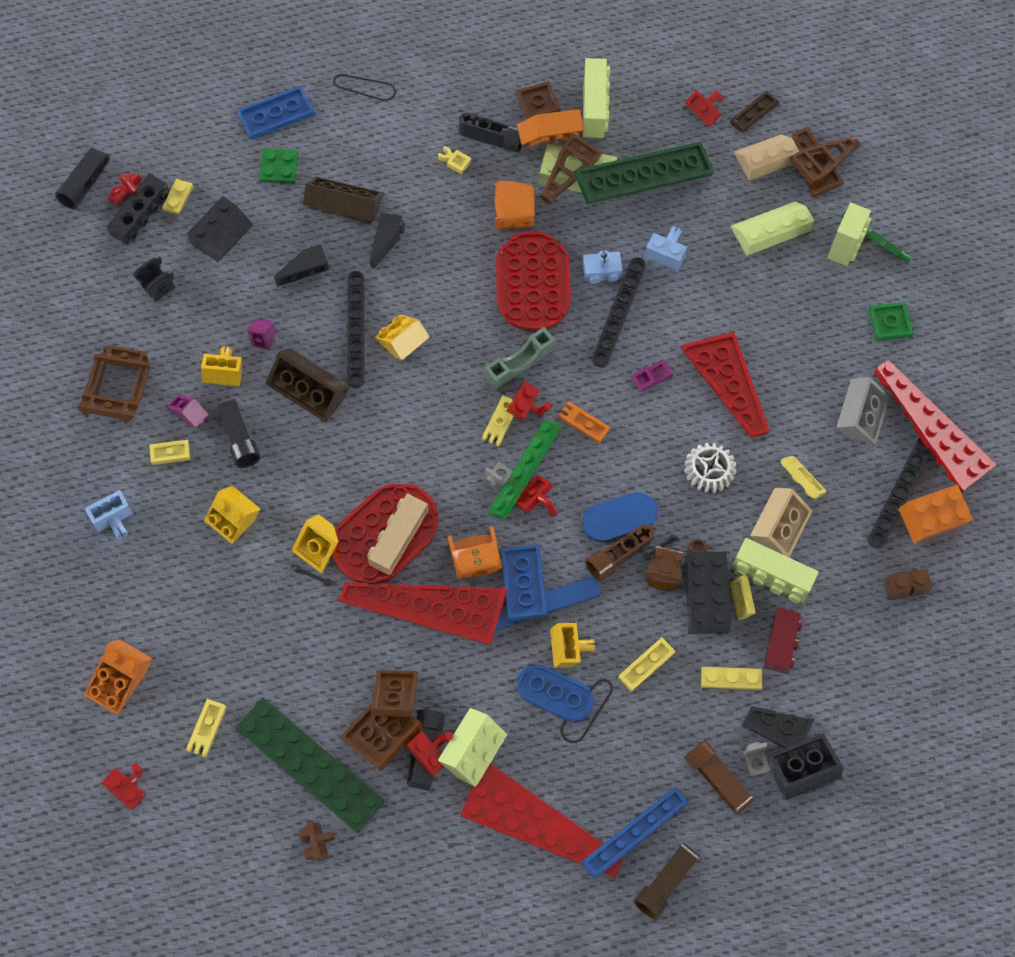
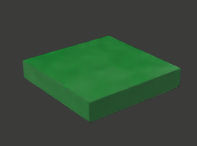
[868,302,914,341]

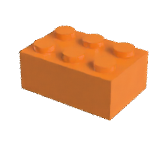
[517,109,585,147]
[899,485,973,544]

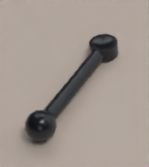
[644,534,677,560]
[294,565,332,586]

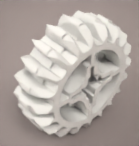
[684,443,736,494]

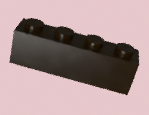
[303,176,384,222]
[265,348,350,423]

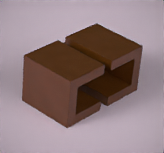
[885,569,932,600]

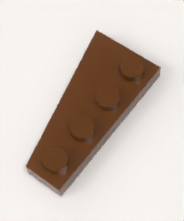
[792,127,844,198]

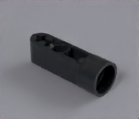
[459,113,523,153]
[55,147,110,210]
[217,398,261,468]
[407,709,445,791]

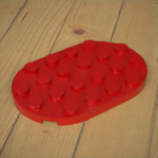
[496,231,571,332]
[333,483,438,584]

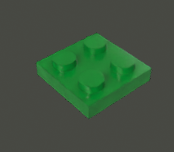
[259,149,299,184]

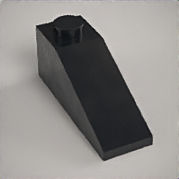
[370,212,405,268]
[274,244,329,287]

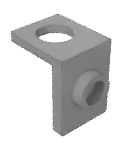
[485,462,513,489]
[743,742,770,776]

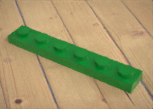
[488,420,562,520]

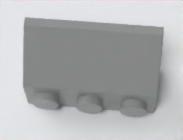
[836,377,890,445]

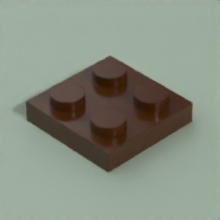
[516,81,561,120]

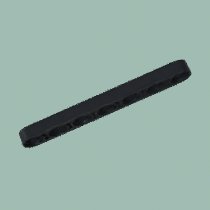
[593,257,646,367]
[347,271,365,389]
[868,437,931,549]

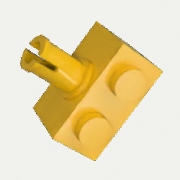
[201,346,243,386]
[550,623,595,668]

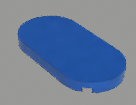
[583,492,658,542]
[517,664,594,722]

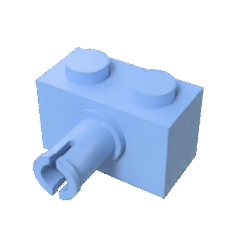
[645,226,687,271]
[583,250,622,284]
[85,490,133,539]

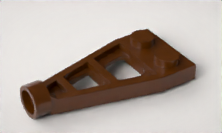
[540,133,602,205]
[790,136,860,186]

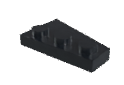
[741,706,815,749]

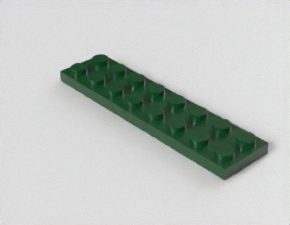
[574,141,714,205]
[235,697,385,834]

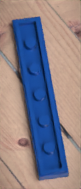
[495,576,601,632]
[581,787,689,880]

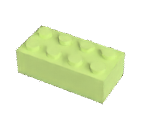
[583,58,610,138]
[539,143,617,192]
[731,538,819,603]

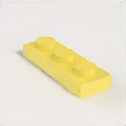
[618,637,676,692]
[701,667,762,690]

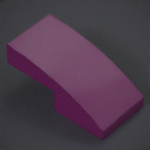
[630,359,674,392]

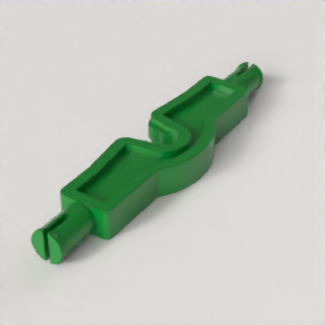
[841,211,912,264]

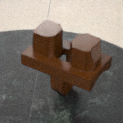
[299,821,335,861]

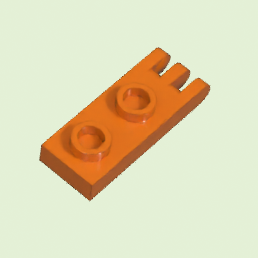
[557,401,610,444]

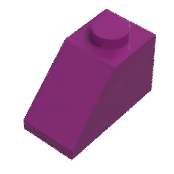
[247,319,276,350]
[166,394,209,428]

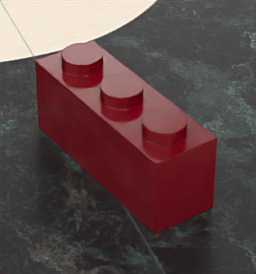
[763,607,803,674]

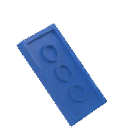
[236,86,315,140]
[500,544,548,622]

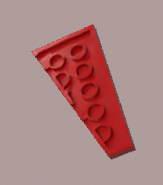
[680,332,770,438]

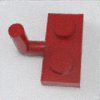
[685,90,724,127]
[107,174,143,204]
[506,381,552,421]
[515,475,557,517]
[405,731,453,777]
[101,763,146,810]

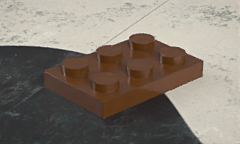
[371,670,418,717]

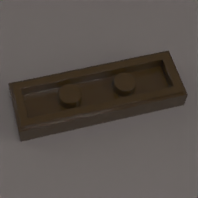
[730,90,779,134]

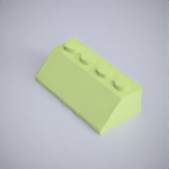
[731,202,814,256]

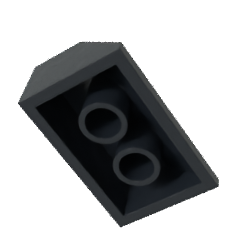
[187,196,253,263]
[768,733,843,800]

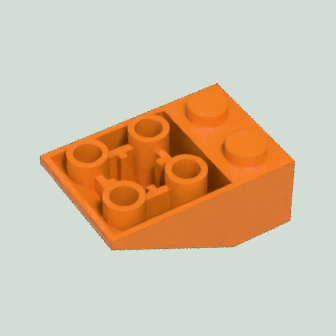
[84,639,153,715]

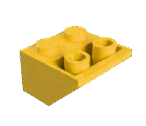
[375,315,430,360]
[204,486,260,544]

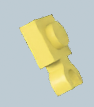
[438,146,471,175]

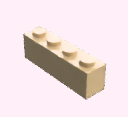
[367,494,428,575]

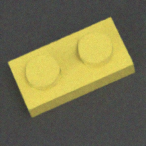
[162,179,194,216]
[150,440,191,465]
[729,576,756,620]

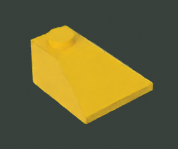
[291,514,338,573]

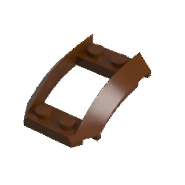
[77,345,150,424]

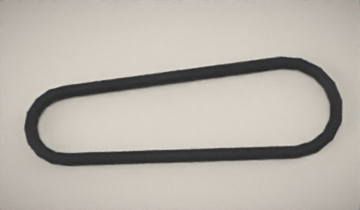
[333,74,396,101]
[560,679,613,743]

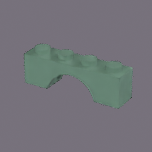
[484,327,556,391]

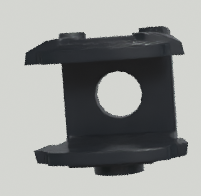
[133,256,176,302]

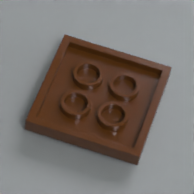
[340,704,424,771]

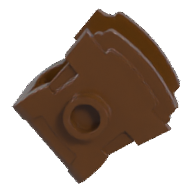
[645,545,684,591]

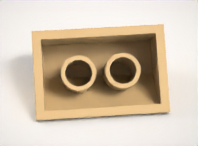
[734,134,799,181]
[750,488,812,557]

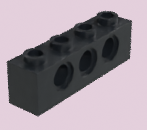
[106,173,169,245]

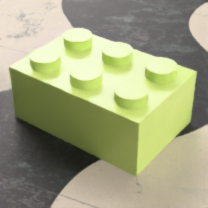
[827,202,871,266]
[438,708,507,787]

